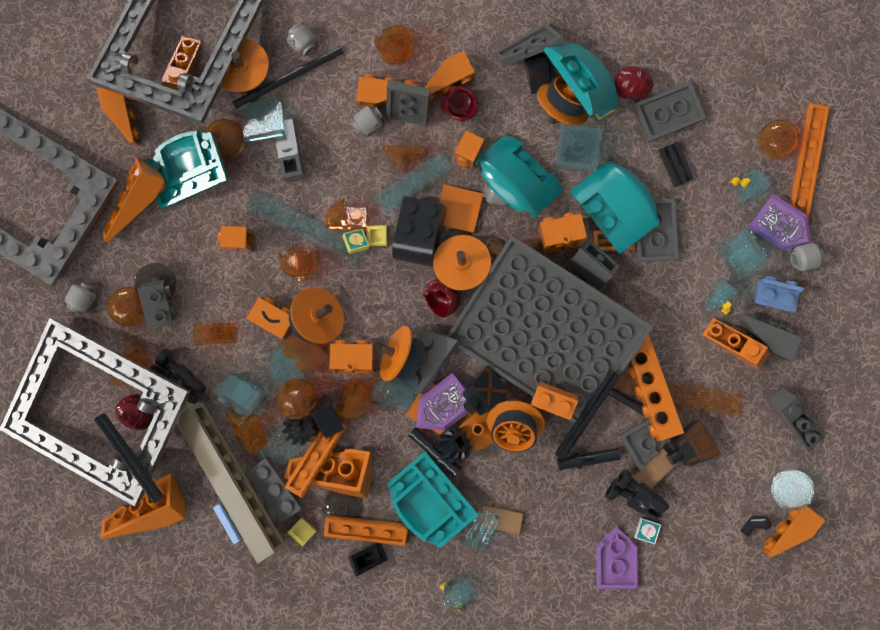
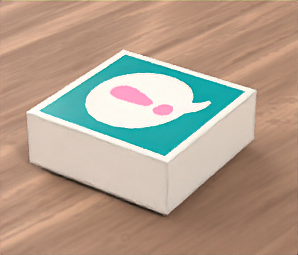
[634,517,661,544]

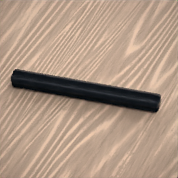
[555,370,620,460]
[94,413,164,504]

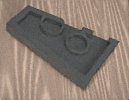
[404,329,461,395]
[619,410,684,472]

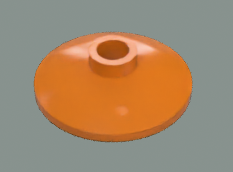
[457,411,493,450]

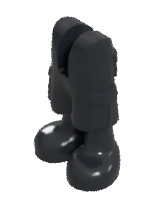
[149,348,207,405]
[605,469,669,521]

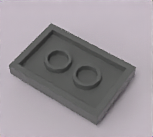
[386,80,430,126]
[633,81,706,143]
[635,198,679,262]
[244,457,304,527]

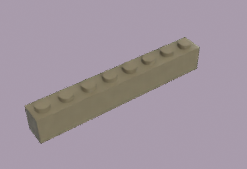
[177,403,286,564]

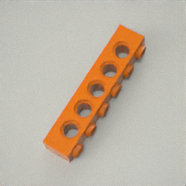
[628,314,684,441]

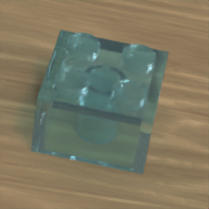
[554,123,602,173]
[715,228,770,280]
[214,371,269,417]

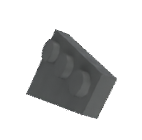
[494,23,565,66]

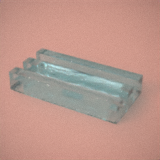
[464,509,499,553]

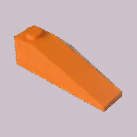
[103,157,165,242]
[284,449,372,499]
[100,473,185,540]

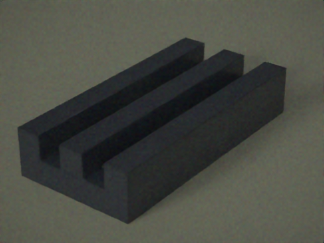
[658,141,694,187]

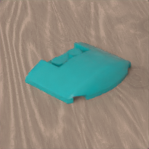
[544,43,619,116]
[146,131,228,209]
[475,135,562,218]
[570,161,659,255]
[387,451,479,548]

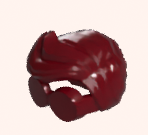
[614,66,654,100]
[441,86,479,122]
[422,279,460,318]
[115,394,153,430]

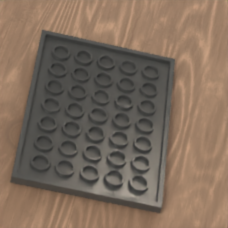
[446,235,654,423]

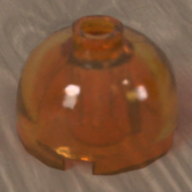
[374,25,416,65]
[205,118,246,160]
[757,119,800,161]
[278,247,320,281]
[106,286,146,327]
[336,377,374,420]
[276,378,319,419]

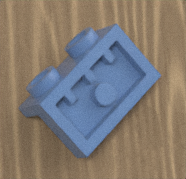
[754,276,804,313]

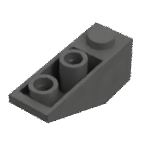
[273,119,306,182]
[738,313,802,361]
[767,388,824,451]

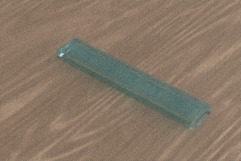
[246,191,361,264]

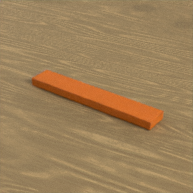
[789,103,830,221]

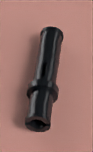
[408,427,462,477]
[557,448,620,471]

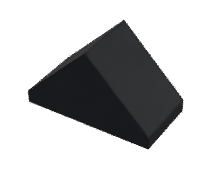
[523,52,550,94]
[309,394,344,439]
[348,543,387,577]

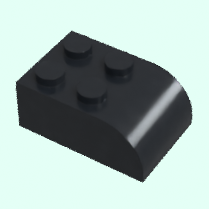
[392,196,447,268]

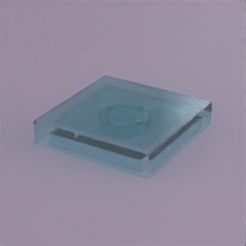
[240,97,286,142]

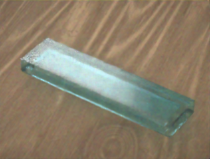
[374,151,453,214]

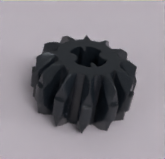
[282,410,317,446]
[436,427,473,463]

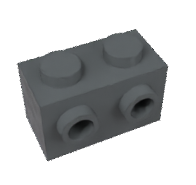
[568,239,620,290]
[138,279,177,329]

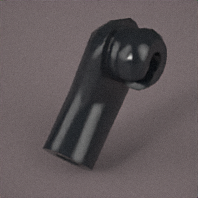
[740,515,772,537]

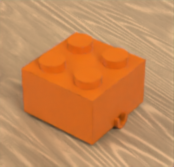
[538,212,587,255]
[329,340,375,375]

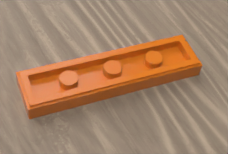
[284,424,347,499]
[324,515,408,546]

